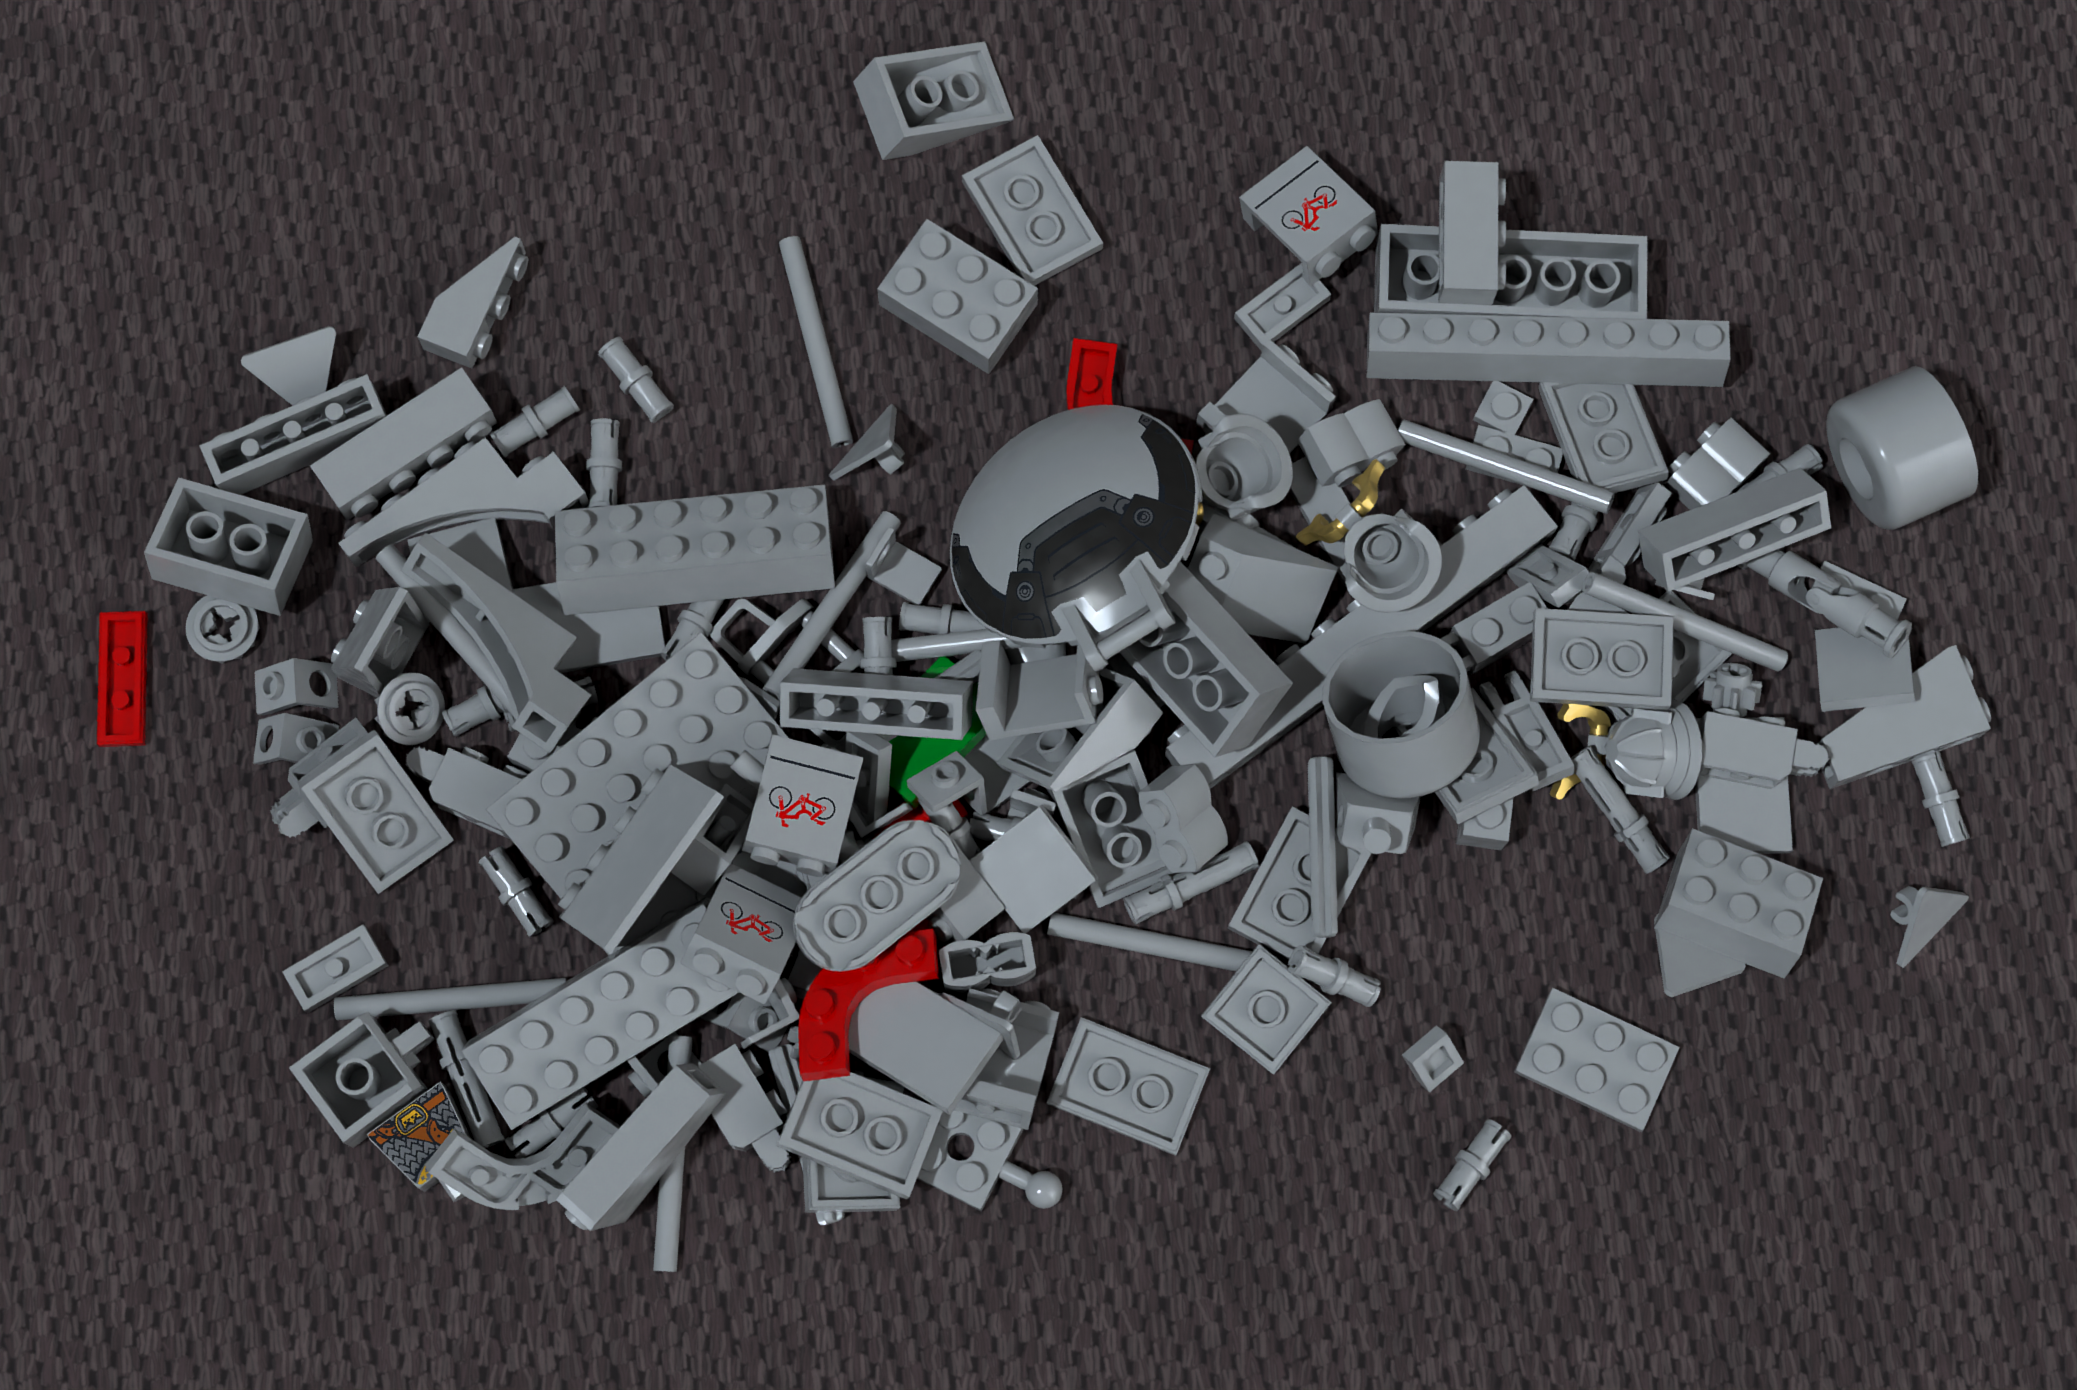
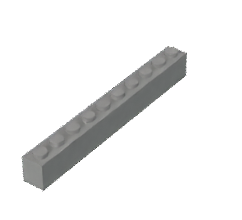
[1165,485,1558,789]

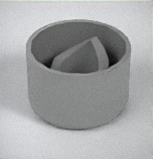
[1826,366,1978,530]
[1322,631,1480,799]

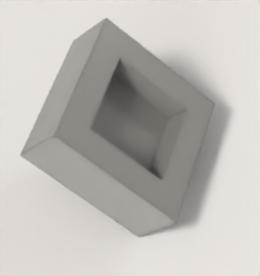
[1473,381,1534,435]
[1402,1025,1464,1092]

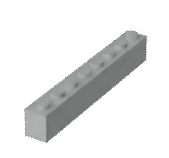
[1366,312,1731,387]

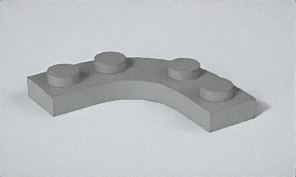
[425,1102,621,1210]

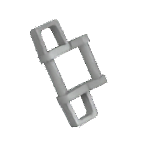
[710,598,864,748]

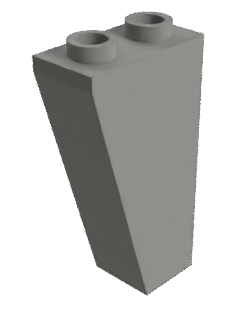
[1818,645,1991,789]
[556,1063,726,1231]

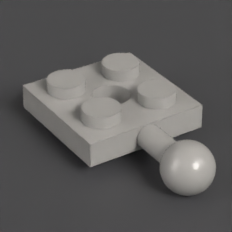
[917,1104,1063,1212]

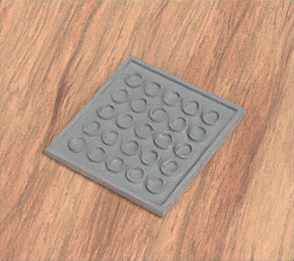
[486,632,872,956]

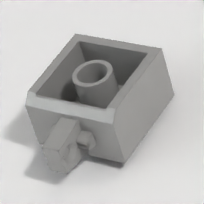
[289,1012,435,1148]

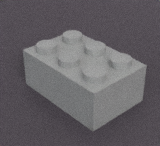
[877,219,1038,374]
[144,477,313,616]
[1654,828,1823,978]

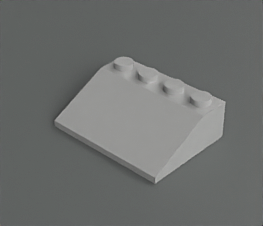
[558,765,724,954]

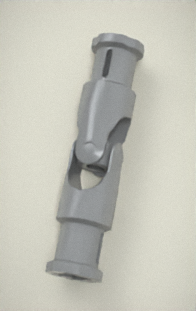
[1737,549,1912,658]

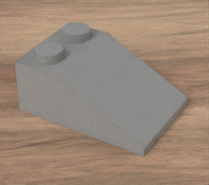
[853,41,1014,160]
[1188,513,1339,644]
[330,587,429,698]
[997,668,1163,792]
[1046,749,1178,908]

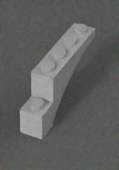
[338,437,589,567]
[401,532,591,753]

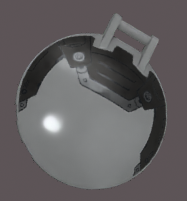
[950,405,1202,672]

